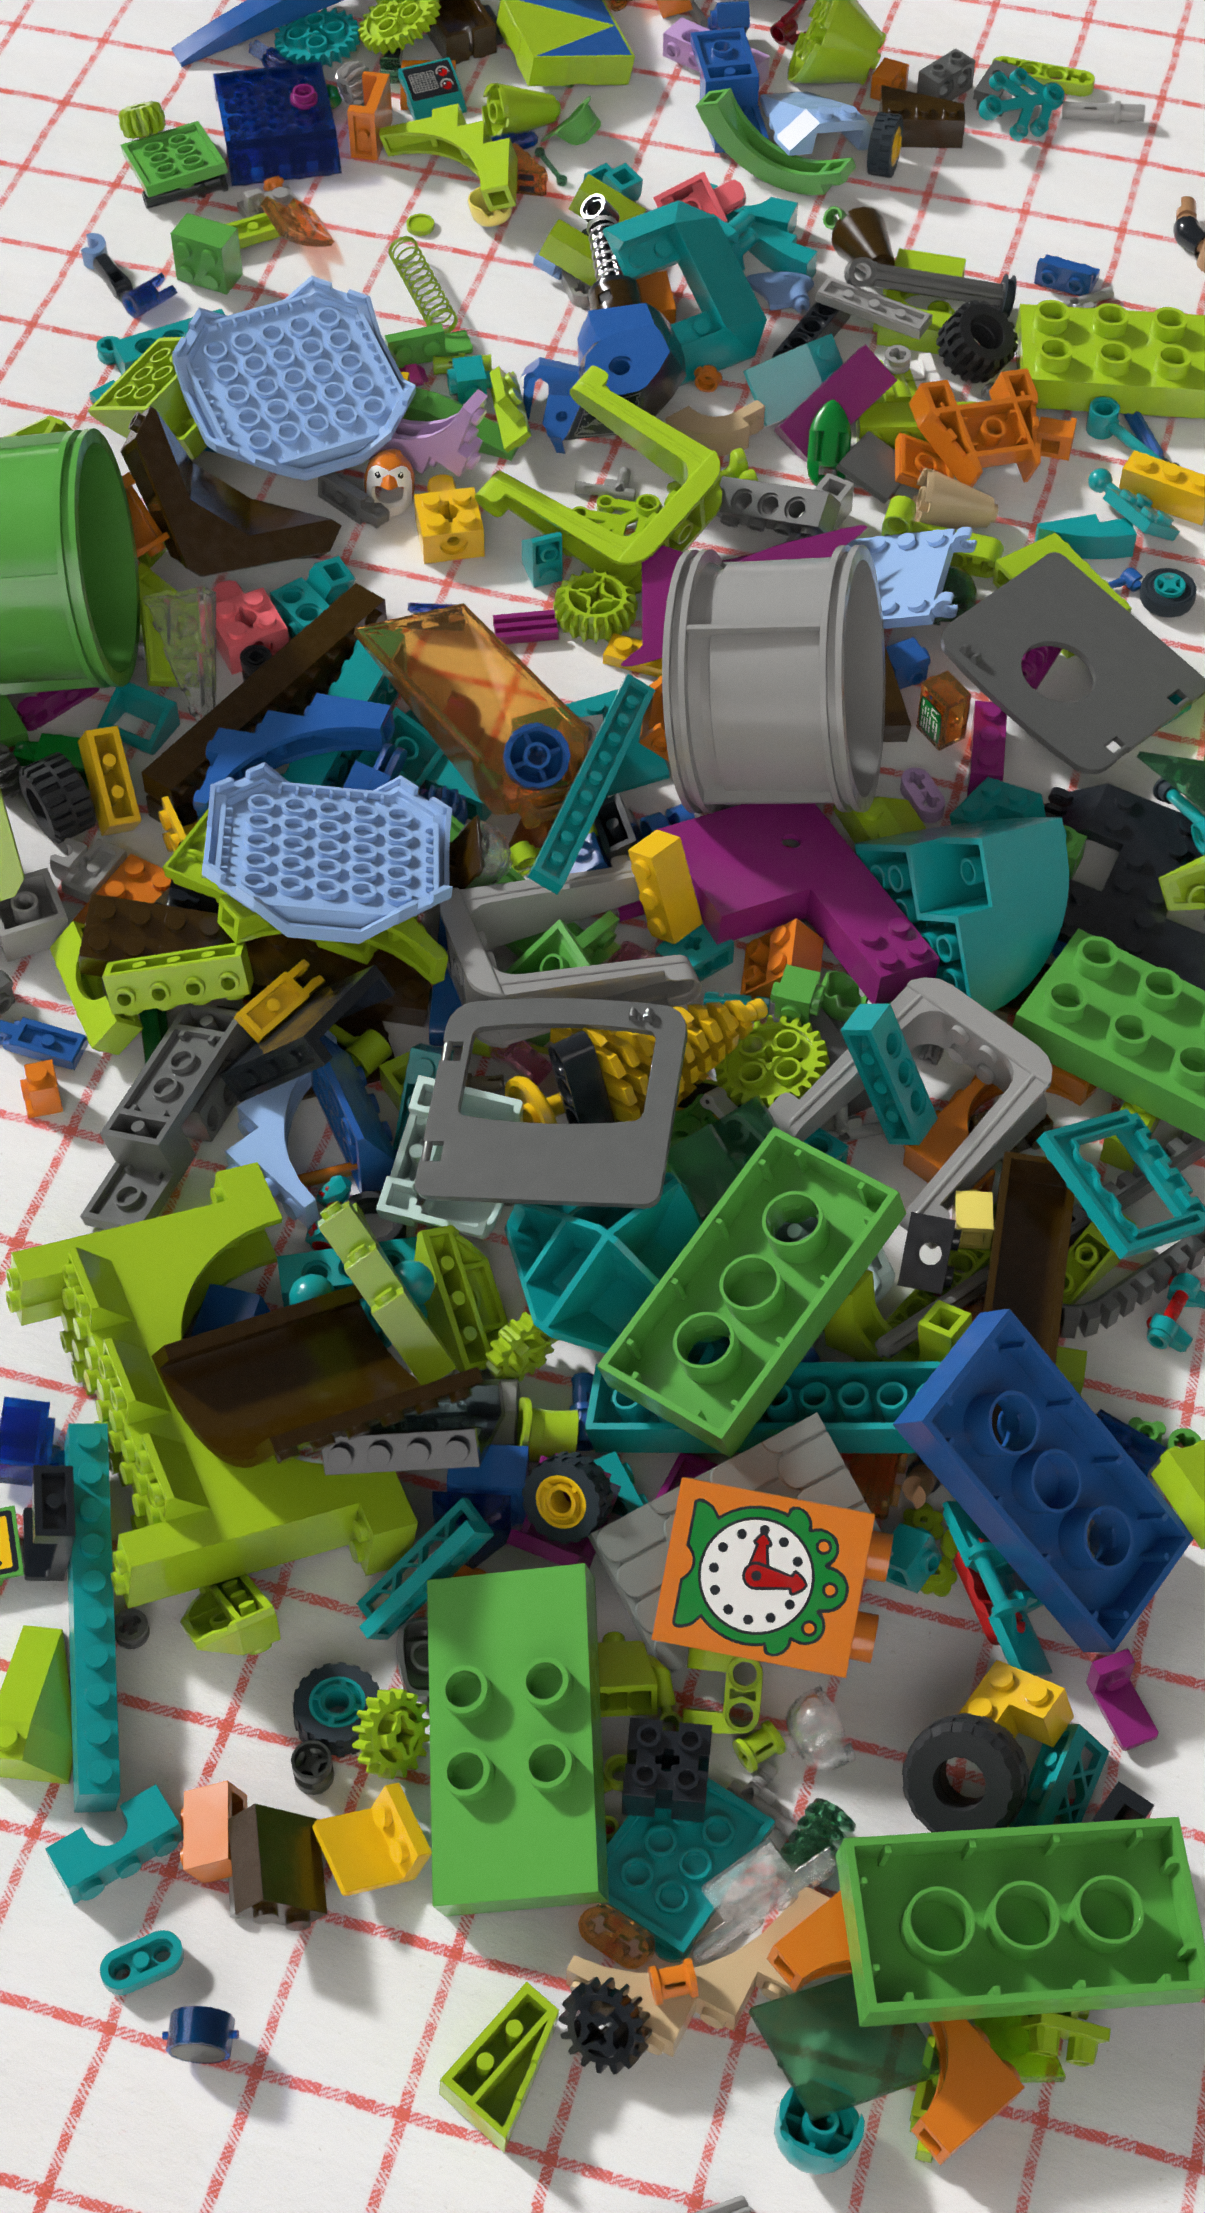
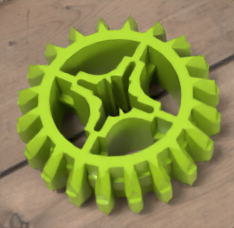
[553,569,638,644]

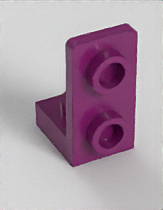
[1086,1648,1159,1751]

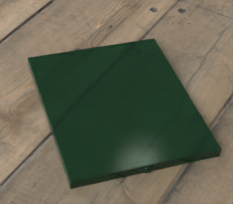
[749,1974,940,2121]

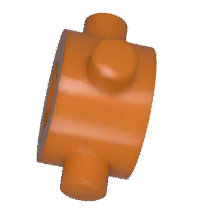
[263,176,284,191]

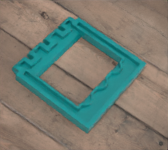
[1036,1109,1205,1260]

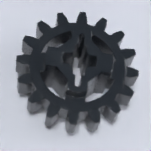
[558,1977,653,2075]

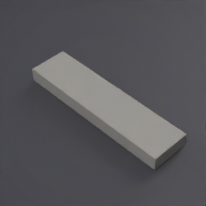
[815,277,933,340]

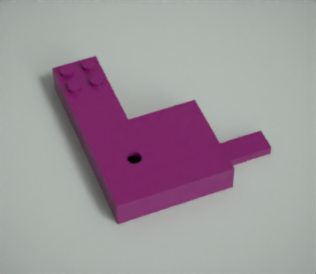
[615,803,940,1004]

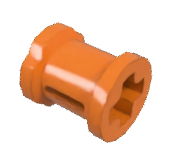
[648,1958,699,2006]

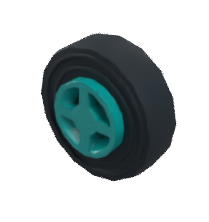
[1140,568,1197,618]

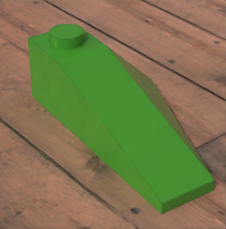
[402,388,519,461]

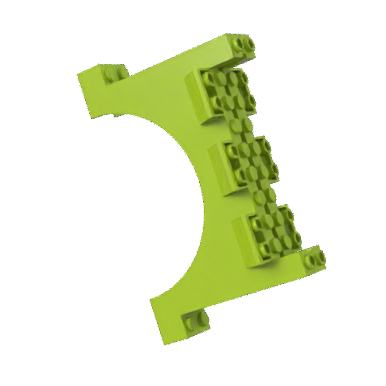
[5,1162,418,1609]

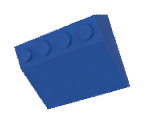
[310,1035,399,1193]

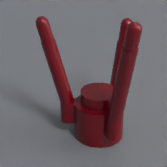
[770,0,807,45]

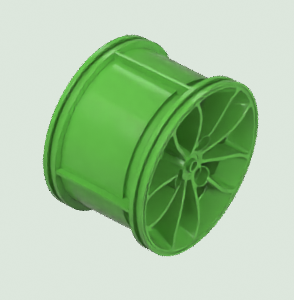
[0,428,140,695]

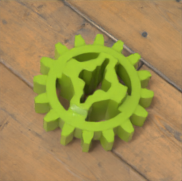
[485,1311,558,1382]
[352,1688,430,1780]

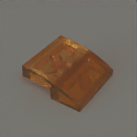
[260,196,335,247]

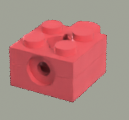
[653,171,747,223]
[205,580,289,675]

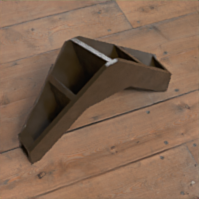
[120,406,342,577]

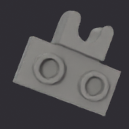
[50,838,127,903]

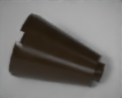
[832,207,895,274]

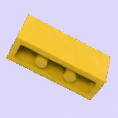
[1119,450,1205,526]
[78,725,142,836]
[628,830,703,944]

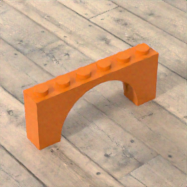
[903,1064,1099,1192]
[766,1890,1025,2166]

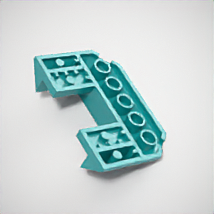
[603,200,767,387]

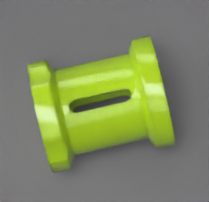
[732,1720,786,1773]

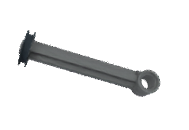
[844,257,1017,319]

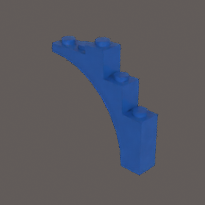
[193,693,396,820]

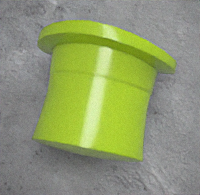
[517,1397,579,1462]

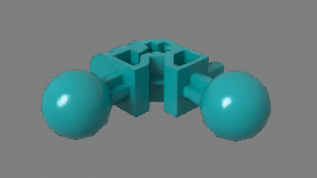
[289,1260,435,1348]

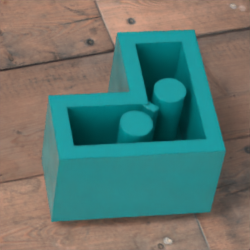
[949,777,1046,825]

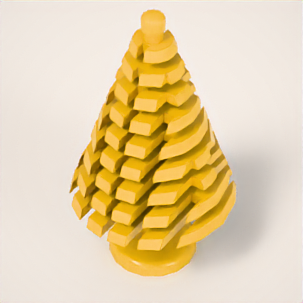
[505,998,768,1124]

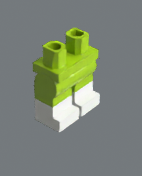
[874,352,941,403]

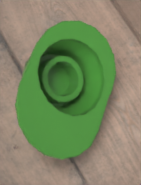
[541,96,601,145]

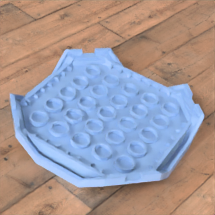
[172,276,416,481]
[202,762,453,944]

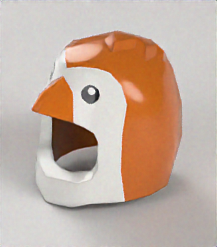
[364,448,415,517]

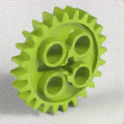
[358,0,441,55]
[714,1015,830,1114]

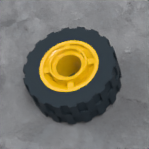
[867,112,903,178]
[522,1451,614,1544]

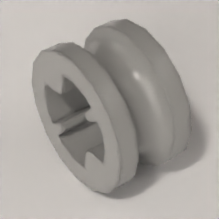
[884,345,911,374]

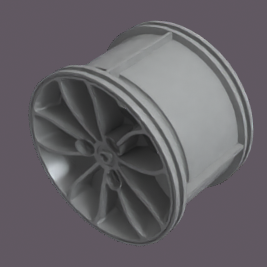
[662,545,885,813]

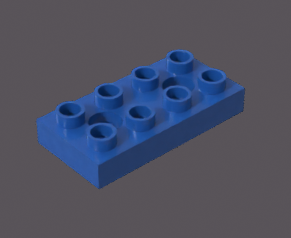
[893,1309,1194,1652]

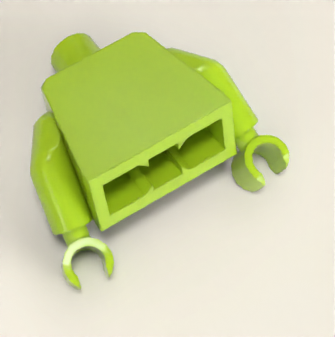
[598,1631,683,1732]

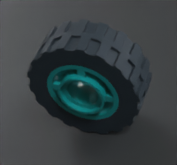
[292,1662,380,1758]

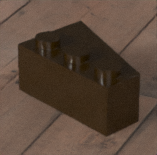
[879,85,965,148]

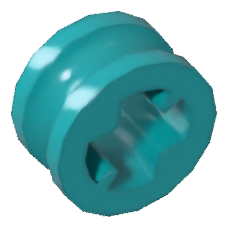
[96,336,119,365]

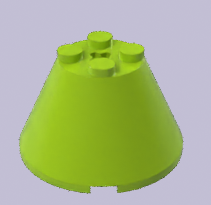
[787,0,886,85]

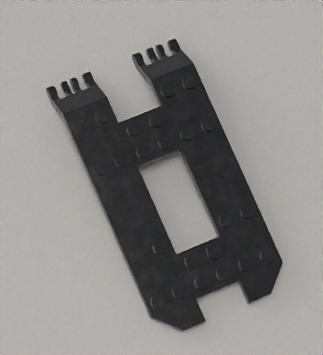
[1044,783,1205,991]

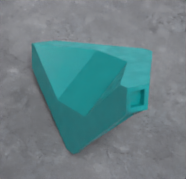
[504,1171,730,1363]

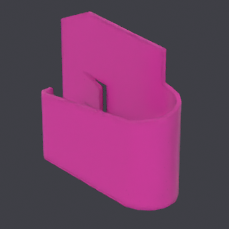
[399,363,429,386]

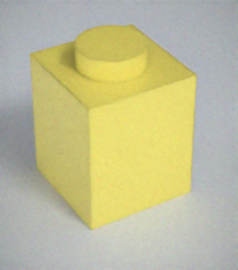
[952,1189,994,1249]

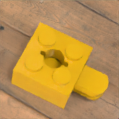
[414,474,485,564]

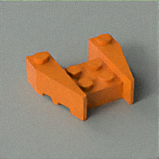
[909,368,1041,488]

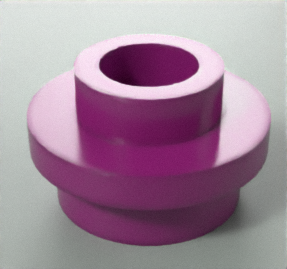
[290,84,318,110]

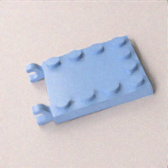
[847,527,977,629]

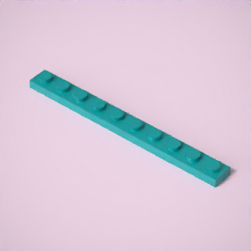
[528,674,656,895]

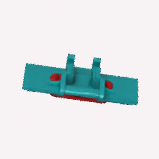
[942,1501,1053,1676]

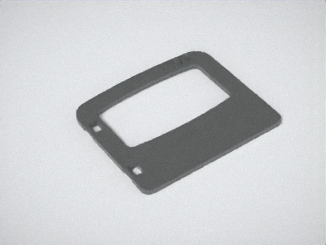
[415,998,688,1209]

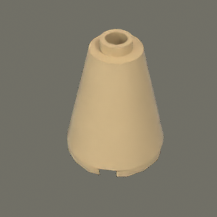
[913,468,998,529]

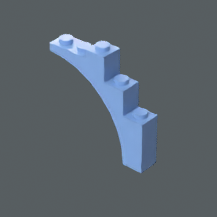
[225,1030,337,1228]

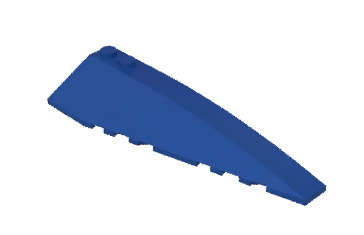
[171,0,344,67]

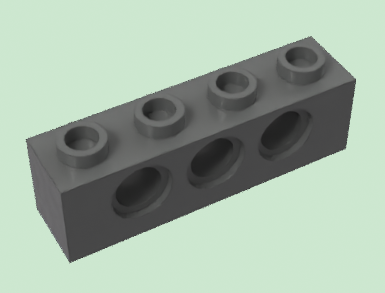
[717,476,841,538]

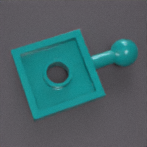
[1088,468,1180,541]

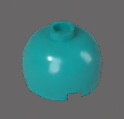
[774,2079,865,2175]

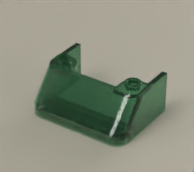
[667,1095,779,1222]

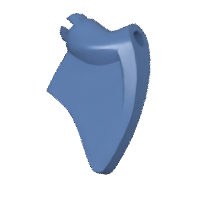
[746,272,814,313]

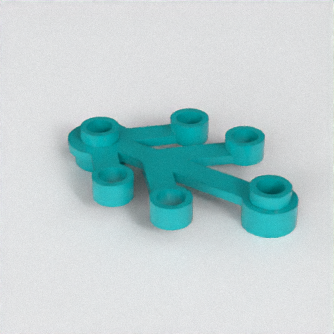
[978,67,1065,141]

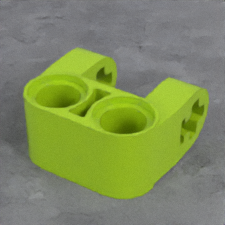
[682,1647,763,1734]

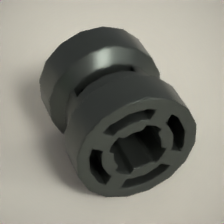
[291,1740,335,1795]

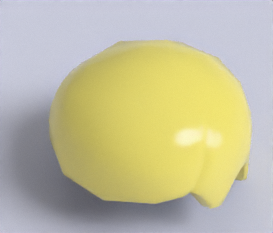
[467,187,513,227]

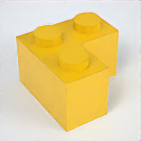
[957,1660,1074,1747]

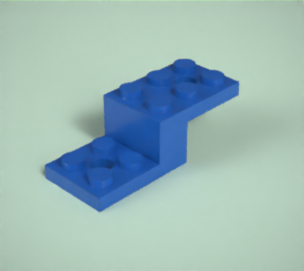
[690,27,769,153]

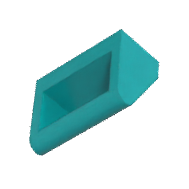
[97,682,180,756]

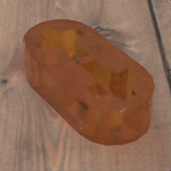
[578,1904,656,1969]

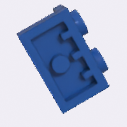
[1034,254,1100,296]

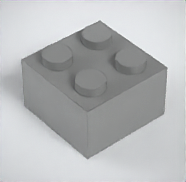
[0,868,69,962]

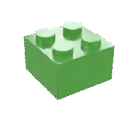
[170,213,243,295]

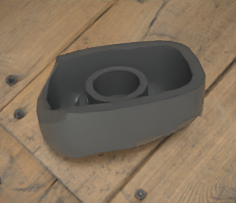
[396,1617,429,1702]

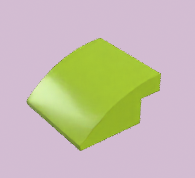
[88,337,207,459]

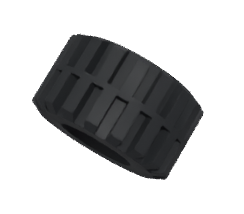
[937,300,1018,384]
[19,752,96,844]

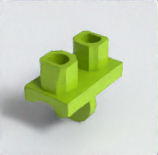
[1020,2010,1111,2067]

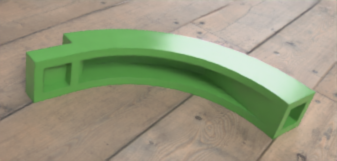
[696,88,856,195]

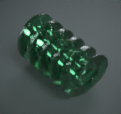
[772,1798,857,1890]

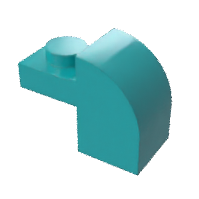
[584,162,643,202]

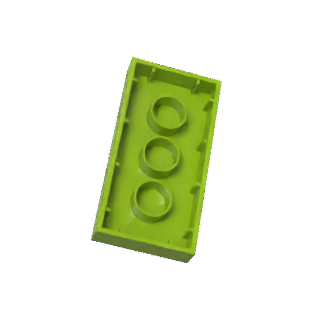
[1015,300,1205,419]

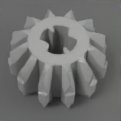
[336,60,369,106]

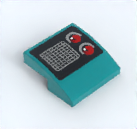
[398,57,467,121]

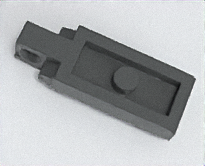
[318,472,390,529]

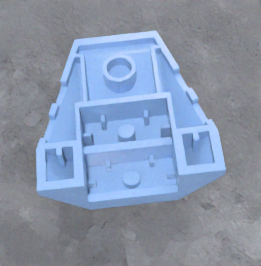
[760,91,872,156]

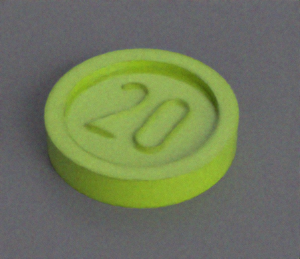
[406,213,434,236]

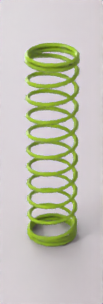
[388,236,458,334]

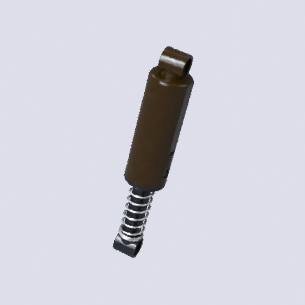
[580,194,643,311]

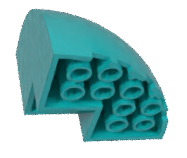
[854,817,1069,1012]

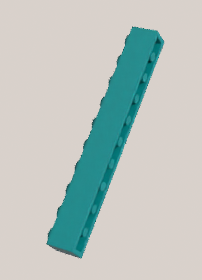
[64,1423,121,1813]

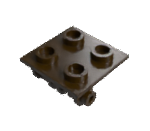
[449,815,485,890]

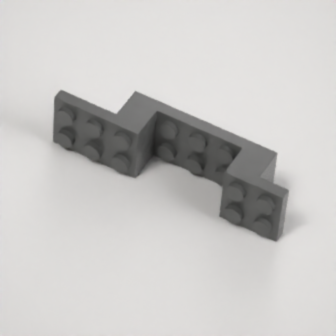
[80,1003,254,1230]

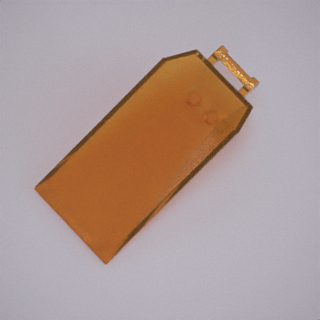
[354,603,590,830]

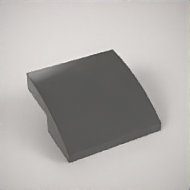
[836,431,901,504]

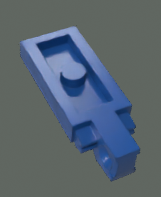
[0,1017,88,1071]

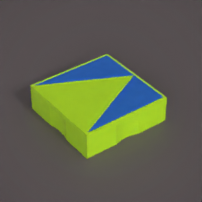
[496,0,635,86]

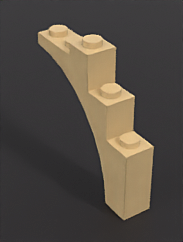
[566,1884,830,2057]

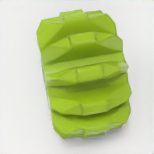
[118,101,166,139]

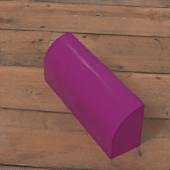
[774,344,897,462]

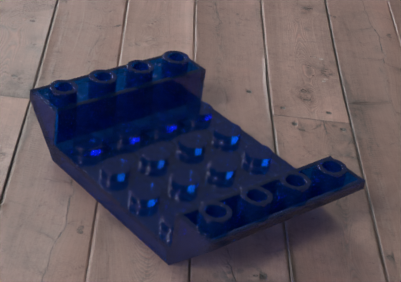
[212,62,342,186]

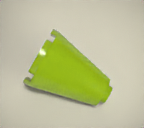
[482,83,561,141]

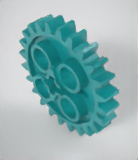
[274,8,360,71]

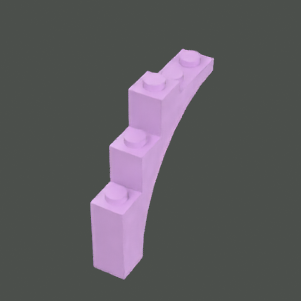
[369,389,488,477]

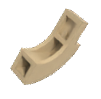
[665,400,765,456]

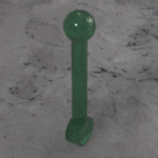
[534,147,567,186]

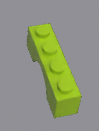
[49,921,143,1055]

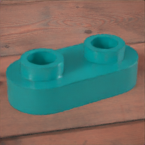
[100,1930,184,1995]

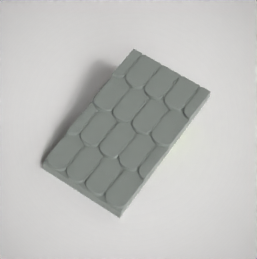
[588,1413,893,1673]

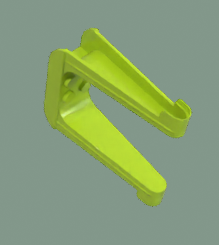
[475,365,722,594]

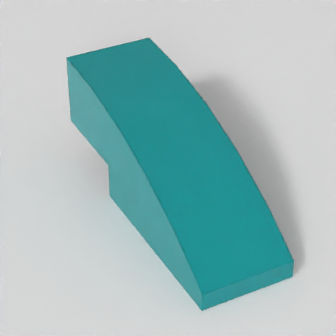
[749,221,817,278]
[1034,514,1137,559]

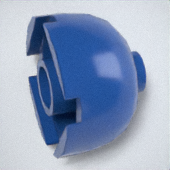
[503,722,571,792]

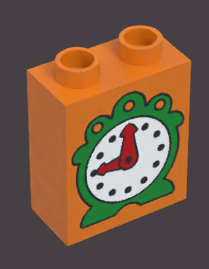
[651,1477,894,1678]

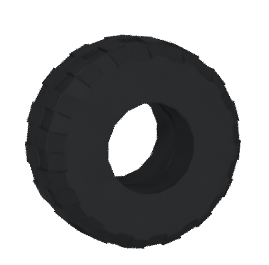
[902,1713,1030,1832]

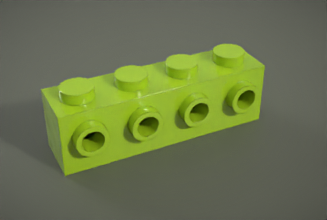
[102,942,254,1016]

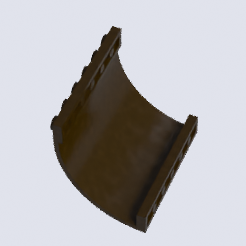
[151,1285,484,1468]

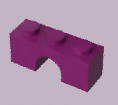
[967,701,1007,797]

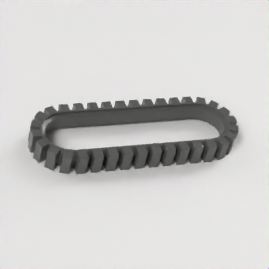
[1060,1132,1205,1338]

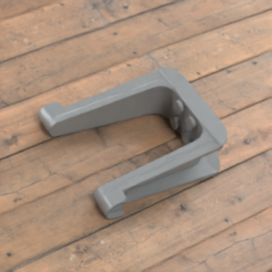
[440,855,702,1048]
[763,977,1052,1249]

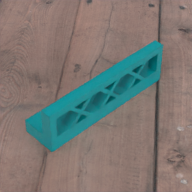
[356,1498,494,1640]
[1008,1724,1110,1828]

